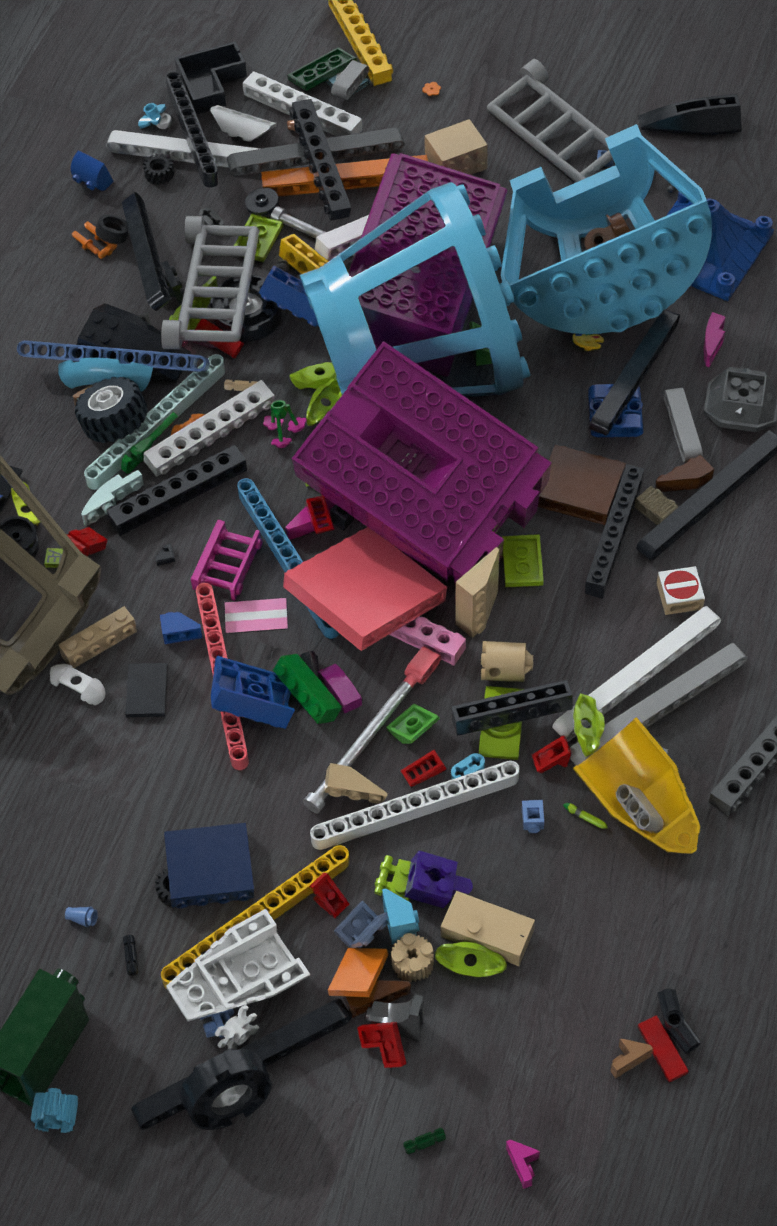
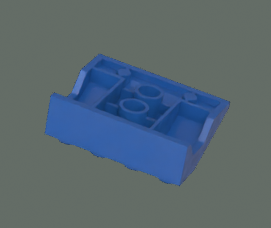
[258,265,319,327]
[211,656,295,729]

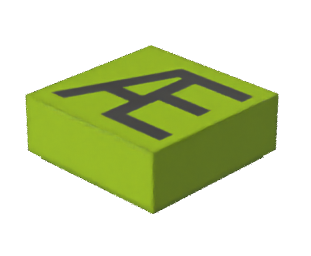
[44,548,63,568]

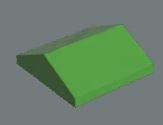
[386,704,440,744]

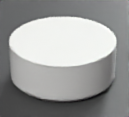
[156,113,172,129]

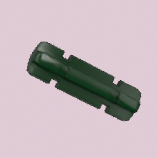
[403,1128,446,1154]

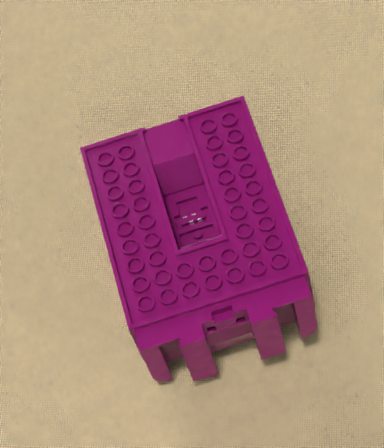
[292,341,552,584]

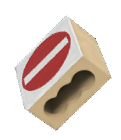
[657,566,705,615]

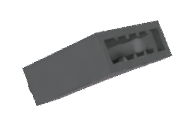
[366,994,424,1041]

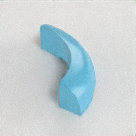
[58,358,153,391]

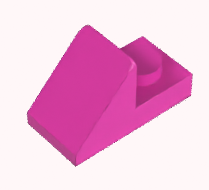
[506,1140,540,1189]

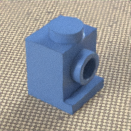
[522,800,544,833]

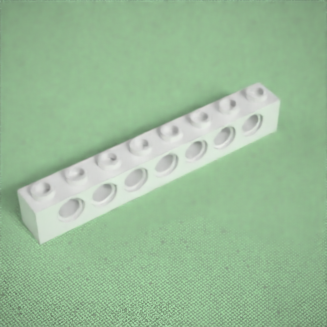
[243,71,362,136]
[144,380,274,477]

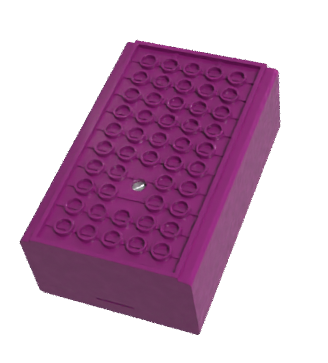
[348,153,508,376]

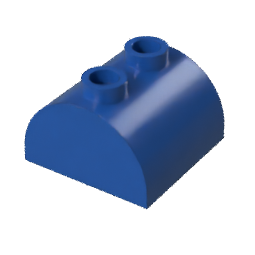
[71,150,114,191]

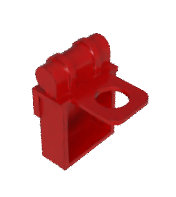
[66,527,108,556]

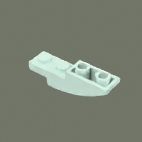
[81,470,144,526]

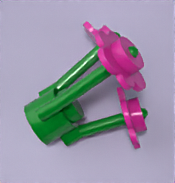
[263,400,307,448]

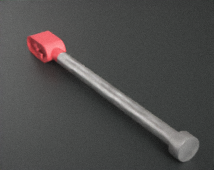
[303,646,441,813]

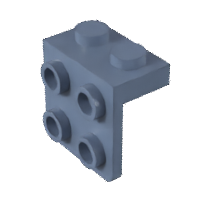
[333,901,388,948]

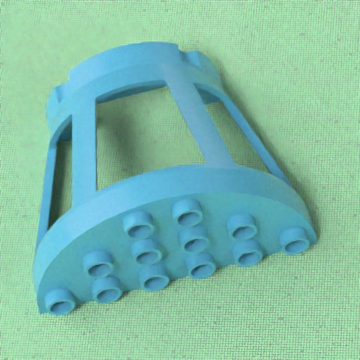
[501,124,712,334]
[299,182,530,397]

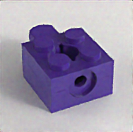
[404,851,473,908]

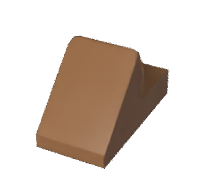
[611,1039,653,1079]

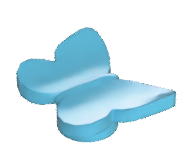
[138,103,166,128]

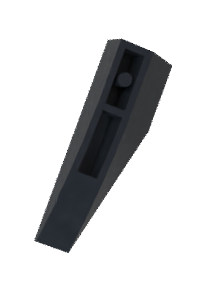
[638,94,742,135]

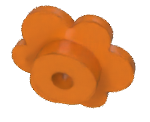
[422,82,441,96]

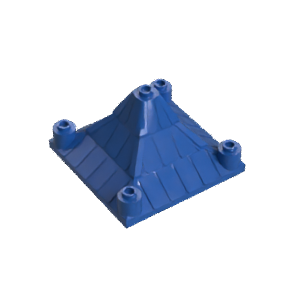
[666,191,774,301]

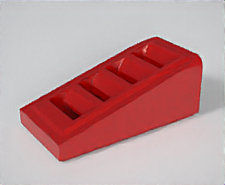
[305,495,334,534]
[400,749,446,787]

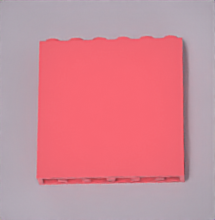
[283,527,447,651]

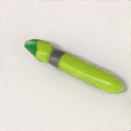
[563,803,608,829]

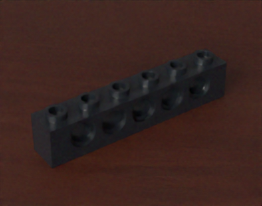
[451,680,573,736]

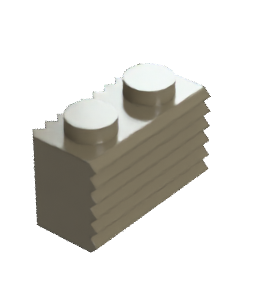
[635,486,678,525]

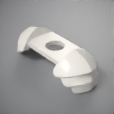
[50,664,106,705]

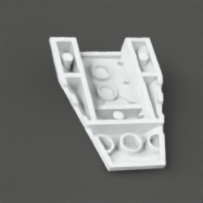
[166,909,310,1021]

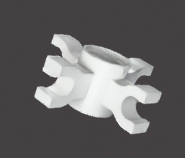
[215,1005,260,1050]

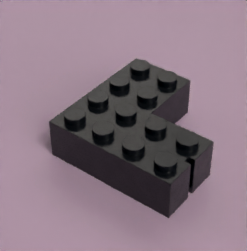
[175,41,247,114]

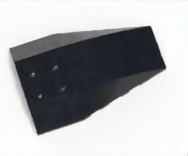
[74,303,191,383]

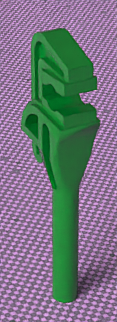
[121,412,178,474]

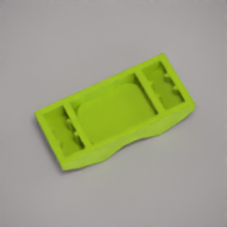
[479,686,524,760]

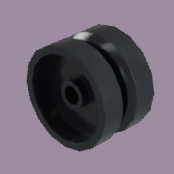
[0,516,39,558]

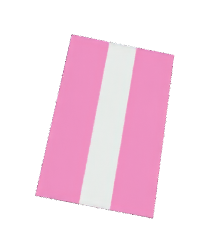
[225,598,288,633]

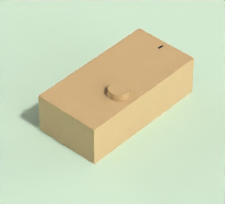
[441,891,535,966]

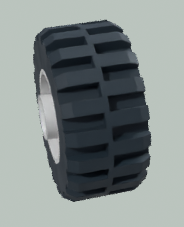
[75,377,148,443]

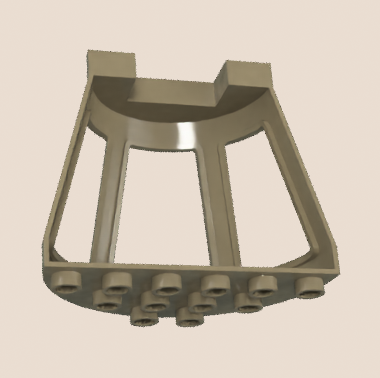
[0,455,101,695]

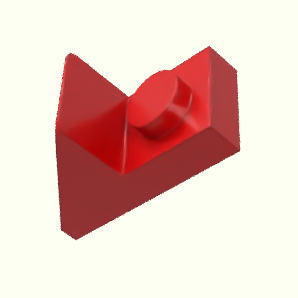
[532,736,571,774]
[309,872,349,918]

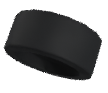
[95,214,129,244]

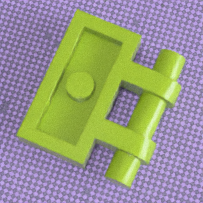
[374,855,411,901]

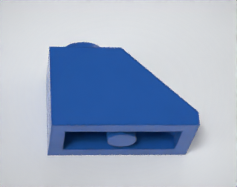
[160,612,203,644]

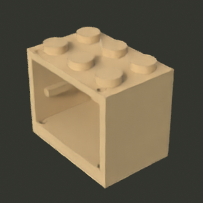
[425,119,488,175]

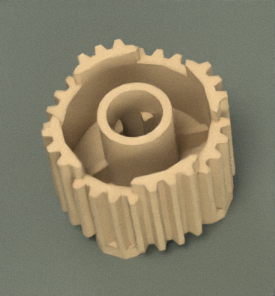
[391,933,434,982]

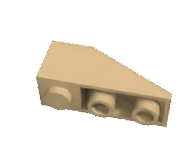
[324,763,387,804]

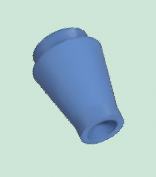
[65,907,98,927]

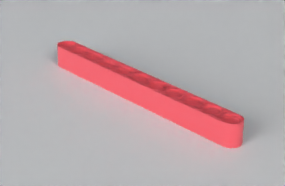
[196,583,249,770]

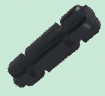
[123,935,139,976]

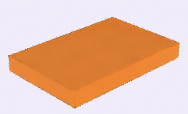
[328,948,389,997]

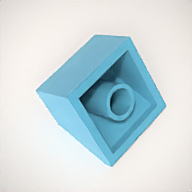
[382,889,420,945]

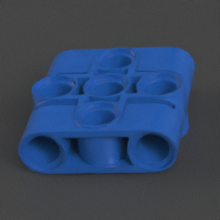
[588,384,644,437]

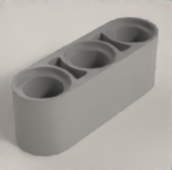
[331,60,369,100]
[616,784,663,833]

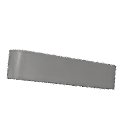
[664,388,703,463]

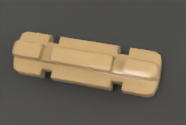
[224,379,257,391]

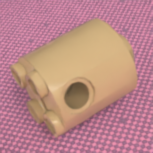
[481,641,533,682]

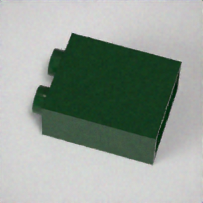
[0,968,89,1107]

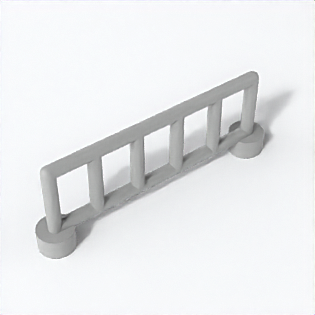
[487,59,657,182]
[161,216,259,349]

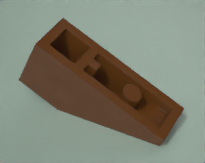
[342,980,411,1018]

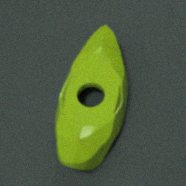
[290,362,337,389]
[306,378,342,426]
[573,693,605,757]
[435,942,507,977]

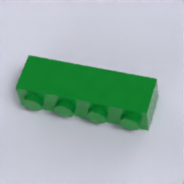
[273,654,343,724]

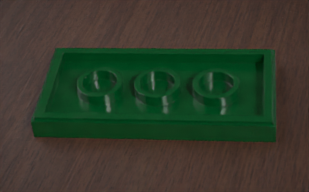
[287,47,358,91]

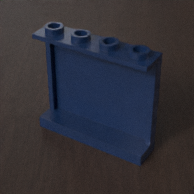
[164,823,254,909]

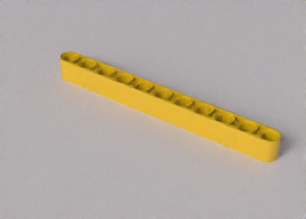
[161,845,349,989]

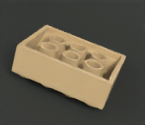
[456,547,499,638]

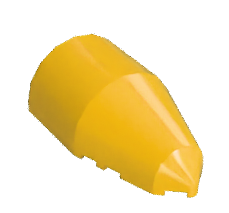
[573,717,700,854]

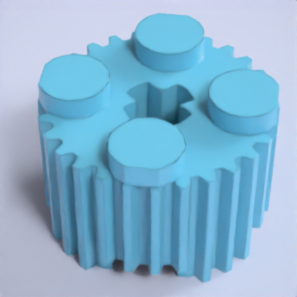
[31,1088,78,1133]

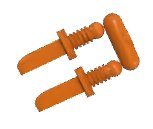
[72,221,118,259]

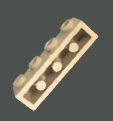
[58,606,137,668]

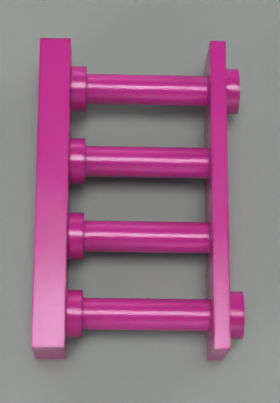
[191,520,263,601]

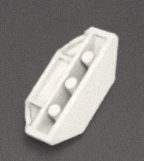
[210,105,277,142]

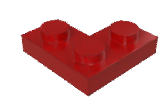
[357,1022,407,1068]

